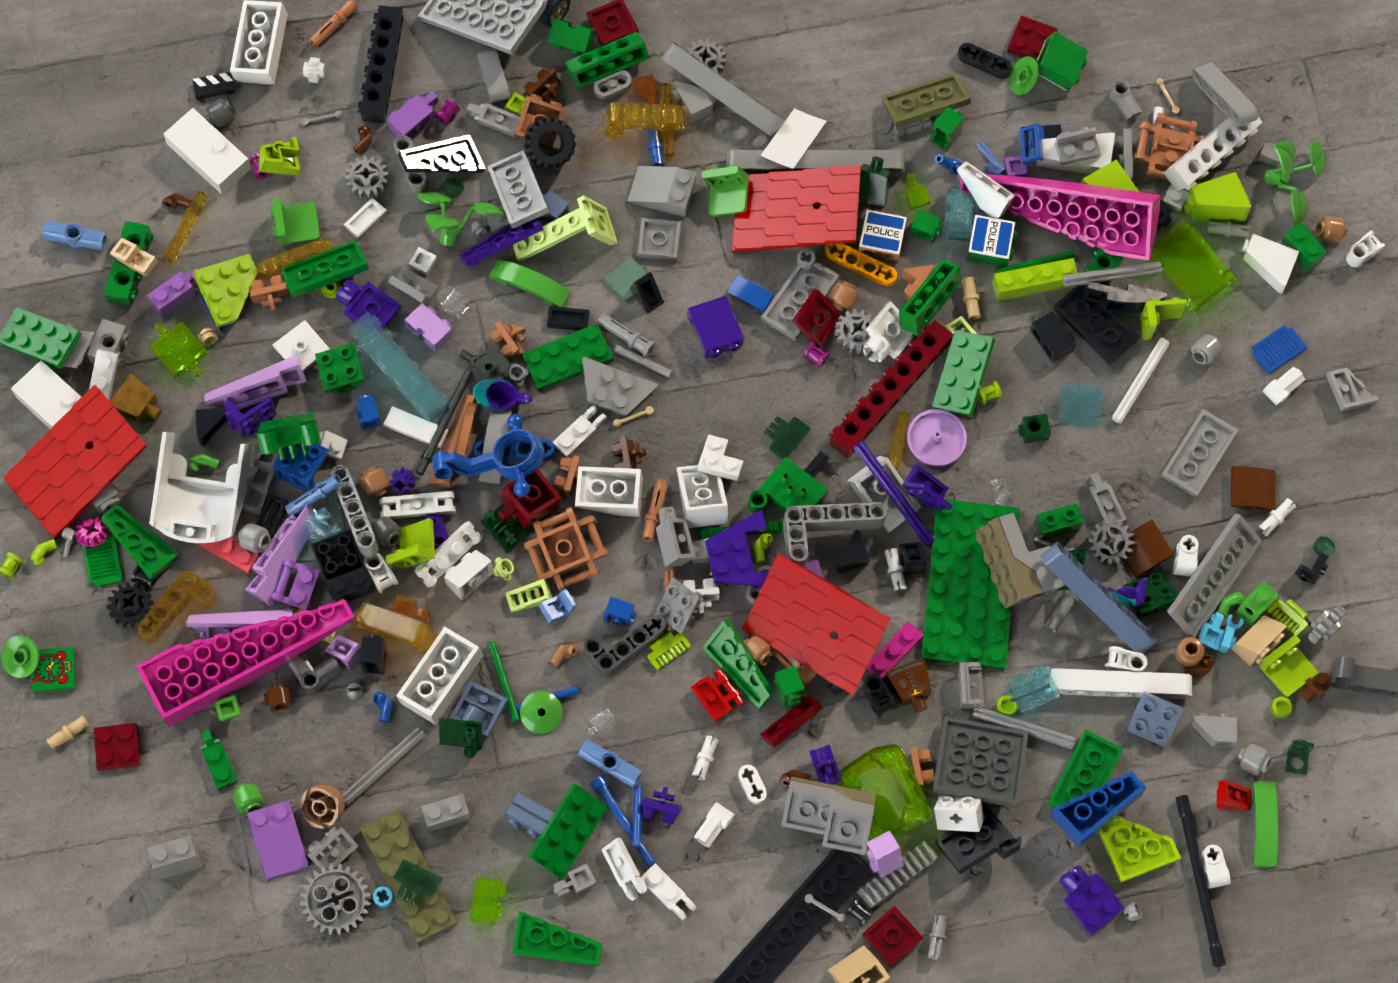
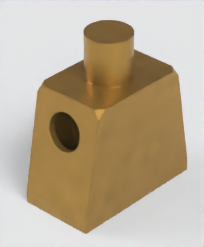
[110,373,162,423]

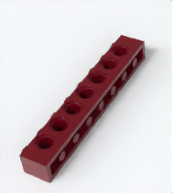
[829,320,954,459]

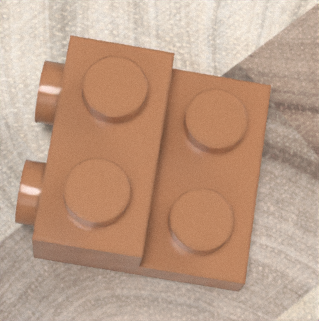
[514,94,566,148]

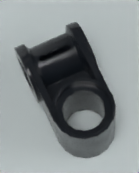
[863,674,898,718]

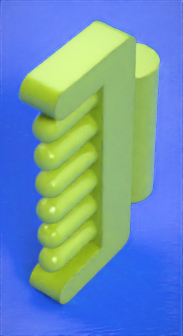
[1267,599,1309,637]
[647,632,691,671]

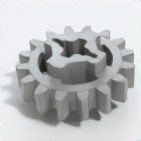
[686,39,726,73]
[345,155,389,199]
[834,309,873,354]
[1089,519,1135,565]
[1307,605,1347,644]

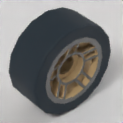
[538,0,571,28]

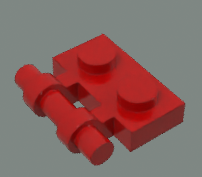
[691,668,745,722]

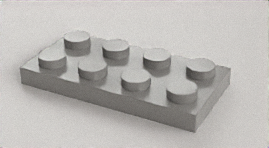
[487,150,549,229]
[761,256,839,341]
[1160,409,1238,498]

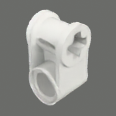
[1346,231,1386,267]
[1173,535,1199,577]
[364,553,398,594]
[1104,646,1147,672]
[1200,845,1231,889]

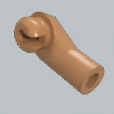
[549,644,579,668]

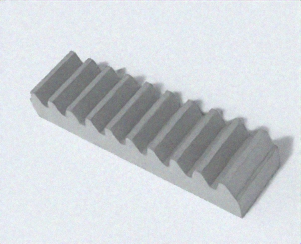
[857,841,939,911]

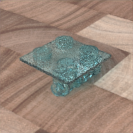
[1059,382,1104,426]

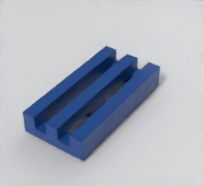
[1019,123,1044,166]

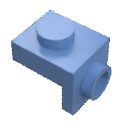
[539,589,576,623]

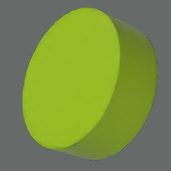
[996,695,1018,717]
[1270,696,1293,719]

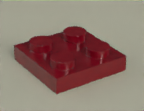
[586,0,639,46]
[1007,15,1058,61]
[792,289,842,347]
[94,723,141,771]
[862,905,924,968]

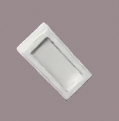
[344,198,387,240]

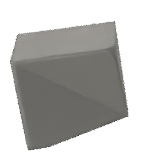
[1258,142,1279,168]
[692,538,709,563]

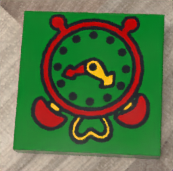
[32,647,76,693]

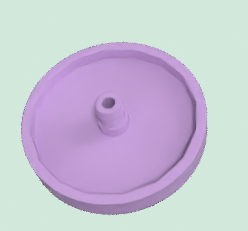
[906,409,967,468]

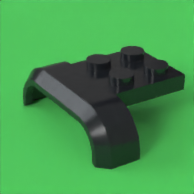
[935,802,1021,875]

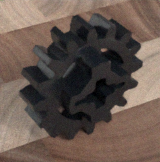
[107,582,154,628]

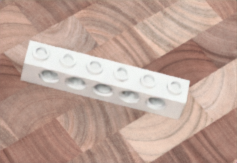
[1163,117,1262,192]

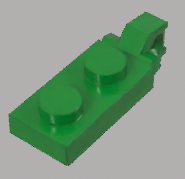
[201,729,238,790]

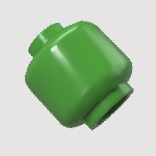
[232,783,264,816]

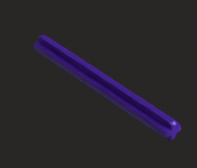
[854,441,935,546]

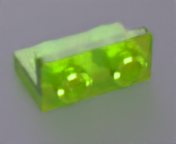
[469,877,506,925]

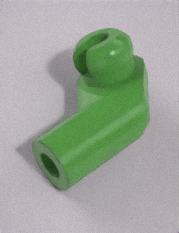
[188,454,219,472]
[1217,592,1245,617]

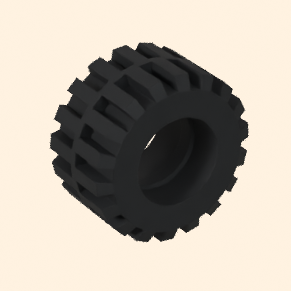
[523,118,576,168]

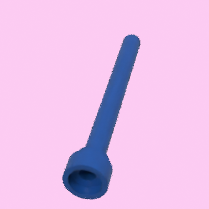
[589,775,655,866]

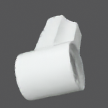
[1263,367,1305,406]
[694,802,735,848]

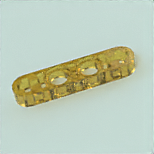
[257,237,335,277]

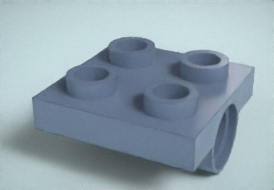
[450,681,508,738]
[1127,691,1183,748]

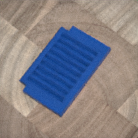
[1252,325,1307,374]

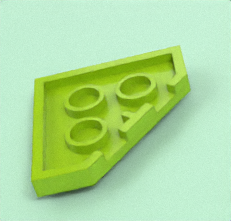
[193,254,258,328]
[1098,815,1181,883]

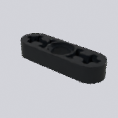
[958,43,1012,79]

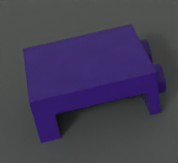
[687,296,744,358]

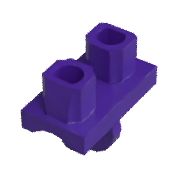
[809,745,842,785]
[641,787,682,825]

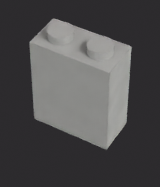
[148,835,203,879]

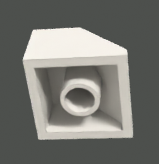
[444,550,493,600]

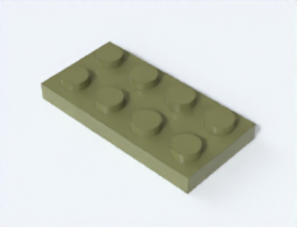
[882,72,971,128]

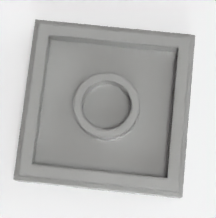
[637,218,682,261]

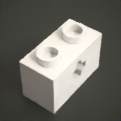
[934,796,984,832]

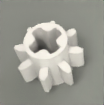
[303,57,325,83]

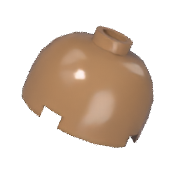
[300,784,345,829]

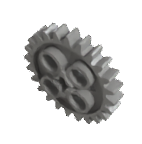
[300,864,371,935]

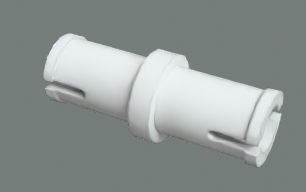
[1258,498,1296,536]
[884,548,907,592]
[692,736,719,780]

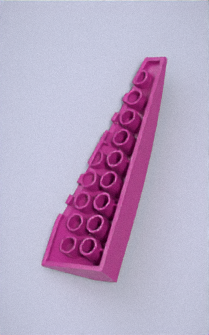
[959,174,1161,261]
[136,600,355,727]

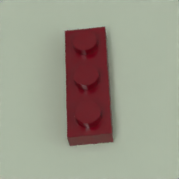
[760,695,823,748]

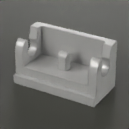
[958,662,985,709]

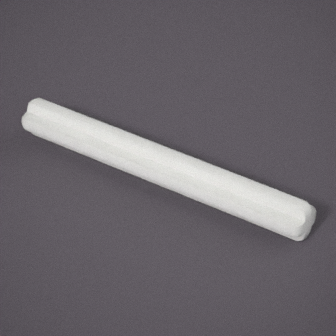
[1112,338,1169,424]

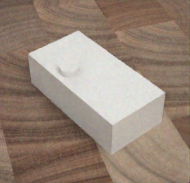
[230,0,288,84]
[163,108,251,195]
[11,360,81,429]
[396,627,483,725]

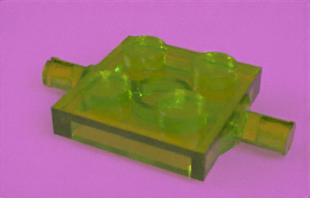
[149,321,208,378]

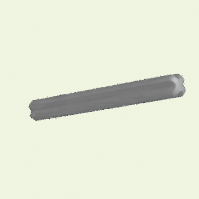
[1062,261,1162,287]
[972,706,1076,749]
[342,727,426,806]

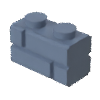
[506,793,554,839]

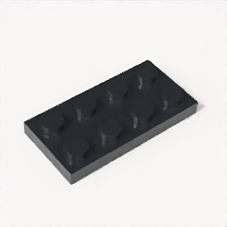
[1053,284,1140,365]

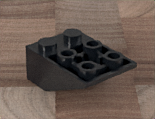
[311,529,375,603]

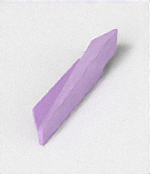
[204,355,306,410]
[245,506,318,606]
[186,609,294,640]

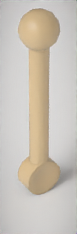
[1156,78,1180,115]
[613,406,654,427]

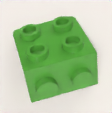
[702,165,749,217]
[270,198,320,246]

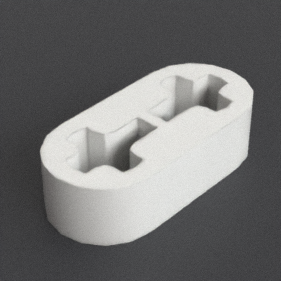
[738,765,767,805]

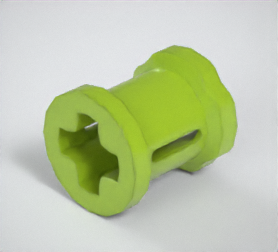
[978,381,1002,405]
[0,552,24,580]

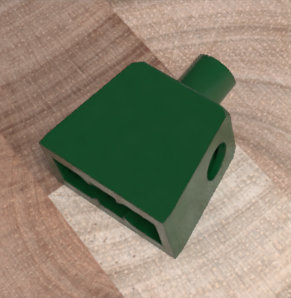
[859,156,890,208]

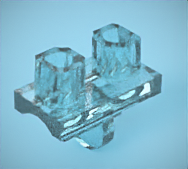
[305,507,344,541]

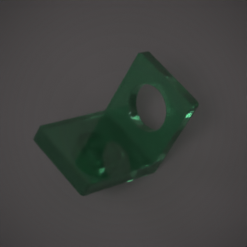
[1285,740,1314,775]

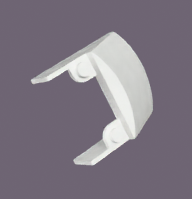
[149,432,252,543]

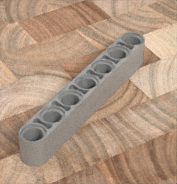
[661,42,785,137]

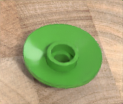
[1009,56,1039,95]
[1,636,39,678]
[520,691,563,734]

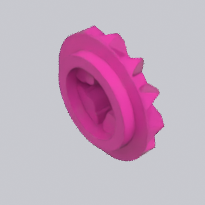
[75,517,109,547]

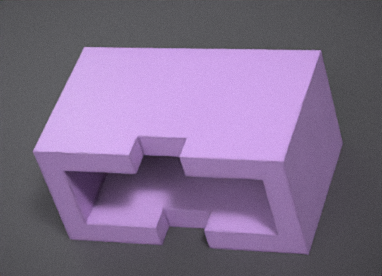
[405,303,453,353]
[866,831,904,878]

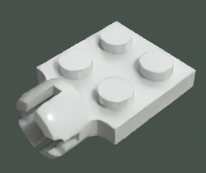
[863,301,915,363]

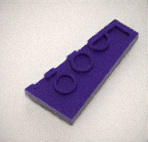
[458,219,543,267]

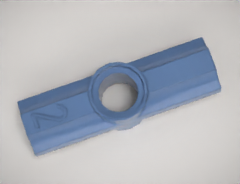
[42,221,107,251]
[578,739,642,788]

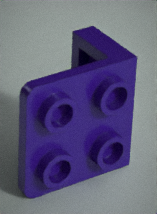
[224,398,277,438]
[902,465,953,511]

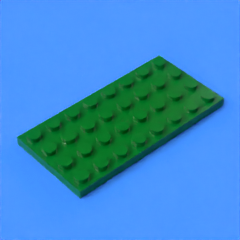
[921,499,1020,670]

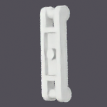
[379,491,456,519]
[415,521,482,588]

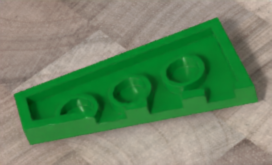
[101,504,180,580]
[702,618,774,709]
[512,911,602,967]

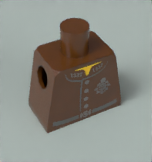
[885,658,931,713]

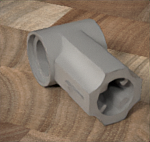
[1109,79,1142,121]

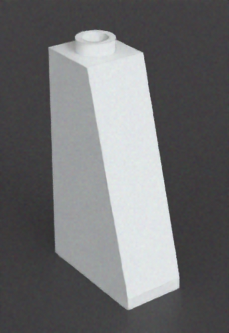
[1035,133,1115,175]

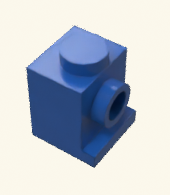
[355,395,381,430]
[603,597,637,626]

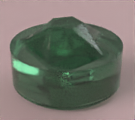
[443,177,464,198]
[1313,536,1335,557]

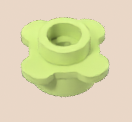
[493,557,514,581]

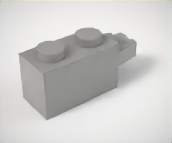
[655,507,695,567]

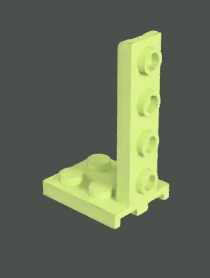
[513,195,618,261]

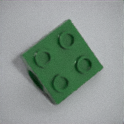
[315,342,365,394]

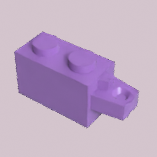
[387,91,439,139]
[148,268,198,319]

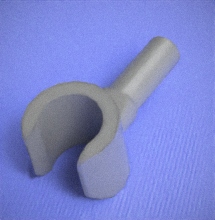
[62,527,76,558]

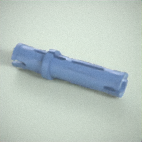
[285,474,342,516]

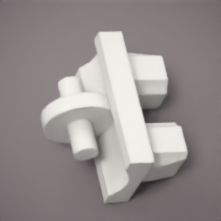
[683,578,719,614]

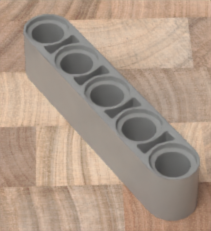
[1191,62,1258,127]
[330,465,379,558]

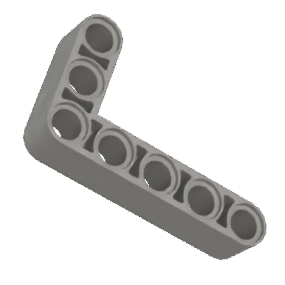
[783,502,887,567]

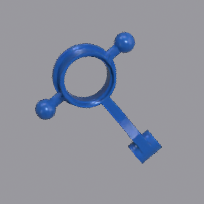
[433,414,544,497]

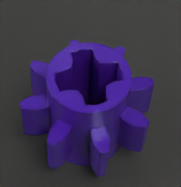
[390,467,417,494]

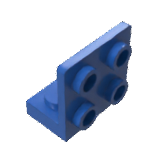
[272,444,329,492]

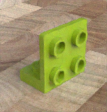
[1140,298,1187,340]
[386,518,435,569]
[1259,635,1318,698]

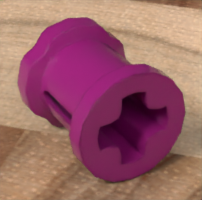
[434,98,460,125]
[249,153,272,179]
[803,342,830,368]

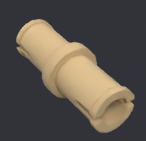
[961,277,981,320]
[46,715,90,750]

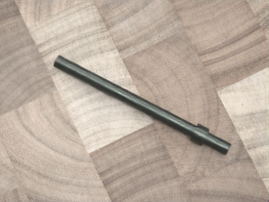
[416,369,473,476]

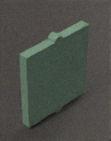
[604,256,647,302]

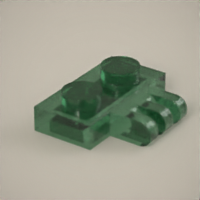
[764,416,811,460]
[393,858,442,907]

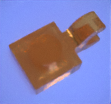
[633,74,658,110]
[390,595,430,622]

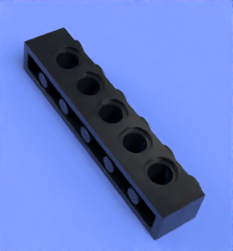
[358,5,404,123]

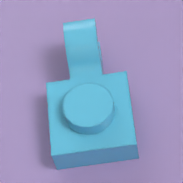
[1198,612,1225,651]
[1218,614,1243,654]

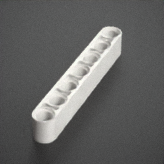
[1045,668,1192,699]

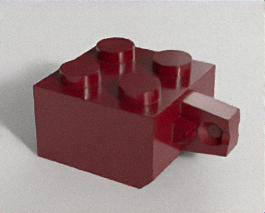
[498,468,561,529]

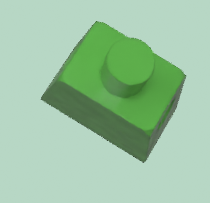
[1235,581,1279,628]

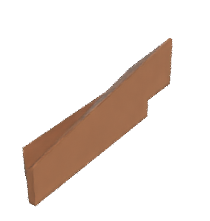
[428,395,479,489]

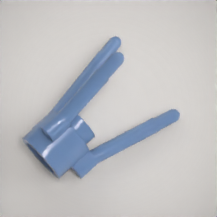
[955,141,1006,175]

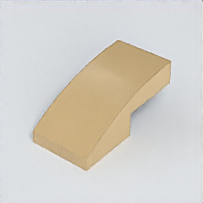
[110,238,158,277]

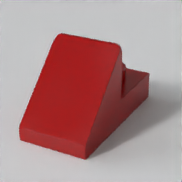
[1217,780,1251,811]

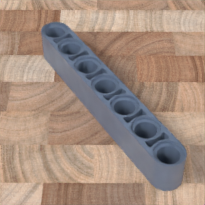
[1040,542,1157,654]

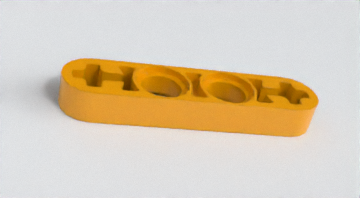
[824,244,897,287]

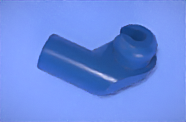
[935,154,962,174]
[372,692,393,723]

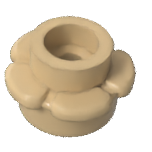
[198,327,218,346]

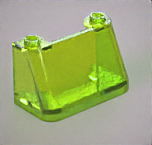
[1150,218,1240,313]
[839,744,933,840]

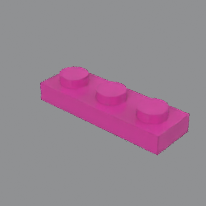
[867,622,924,679]

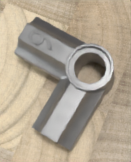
[287,652,343,695]

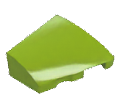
[259,137,301,176]

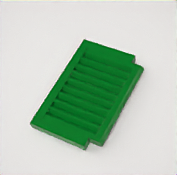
[82,534,123,588]

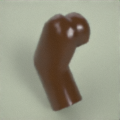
[353,125,372,155]
[162,193,193,210]
[1185,655,1214,676]
[779,769,811,788]

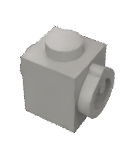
[92,481,121,513]

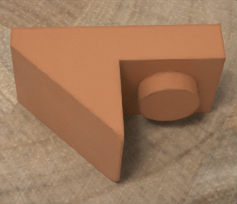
[902,265,934,303]

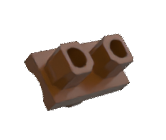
[524,68,561,101]
[611,435,647,469]
[1299,673,1332,704]

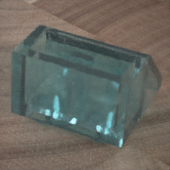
[942,186,974,242]

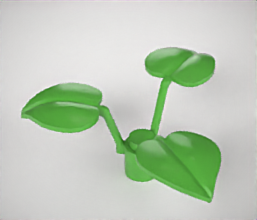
[1265,140,1326,226]
[417,192,507,246]

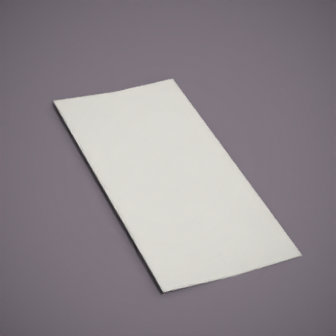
[760,108,827,169]

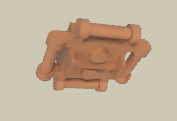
[1134,112,1206,181]
[524,507,608,592]

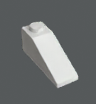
[957,161,1015,219]

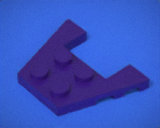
[705,511,770,588]

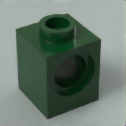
[1018,414,1051,443]

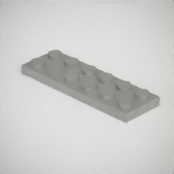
[1167,514,1262,638]

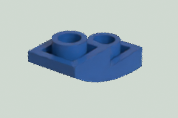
[727,275,774,313]

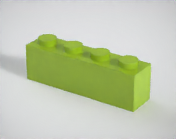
[992,258,1078,301]

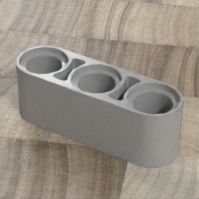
[476,47,511,103]
[394,135,427,194]

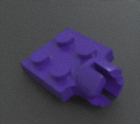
[336,279,401,338]
[1060,865,1125,935]

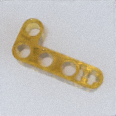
[604,102,685,138]
[138,571,216,644]
[353,603,438,655]

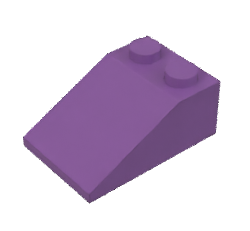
[247,800,309,880]

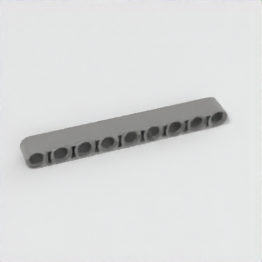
[726,150,905,176]

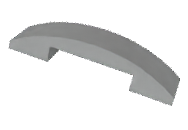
[479,407,513,484]

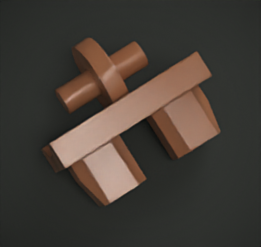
[250,275,289,311]
[489,320,526,359]
[554,455,580,498]
[899,747,935,790]

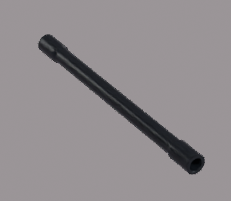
[1175,795,1226,967]

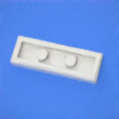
[384,406,449,449]

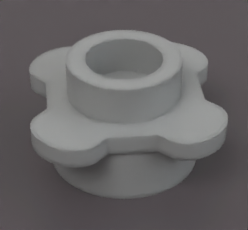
[505,364,529,387]

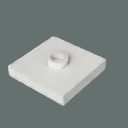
[272,320,329,372]

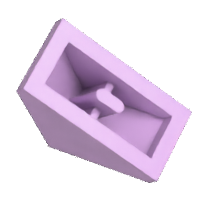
[325,635,361,671]

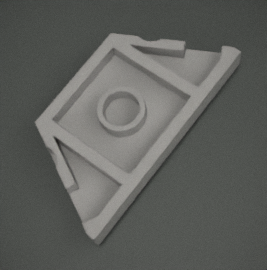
[582,357,658,417]

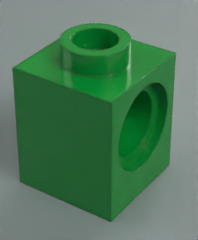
[910,209,943,243]

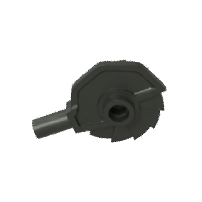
[459,350,510,382]

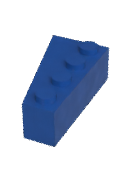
[1050,771,1146,848]

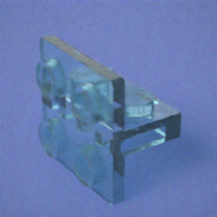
[1010,665,1060,712]

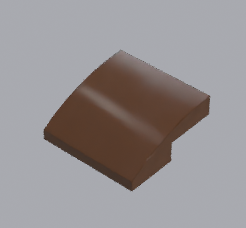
[1231,466,1276,512]
[1120,519,1174,578]

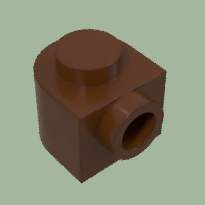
[263,685,292,712]

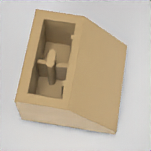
[1232,615,1287,667]
[828,946,890,983]

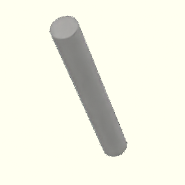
[614,345,673,378]

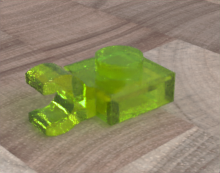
[905,173,931,210]

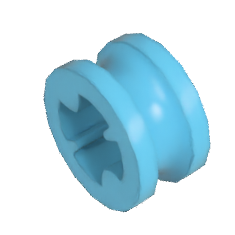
[373,886,393,908]

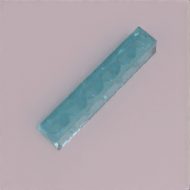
[349,312,449,422]

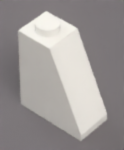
[1242,234,1299,294]

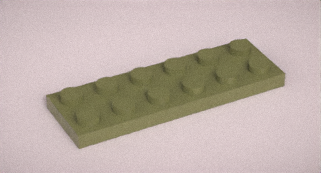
[360,809,457,944]

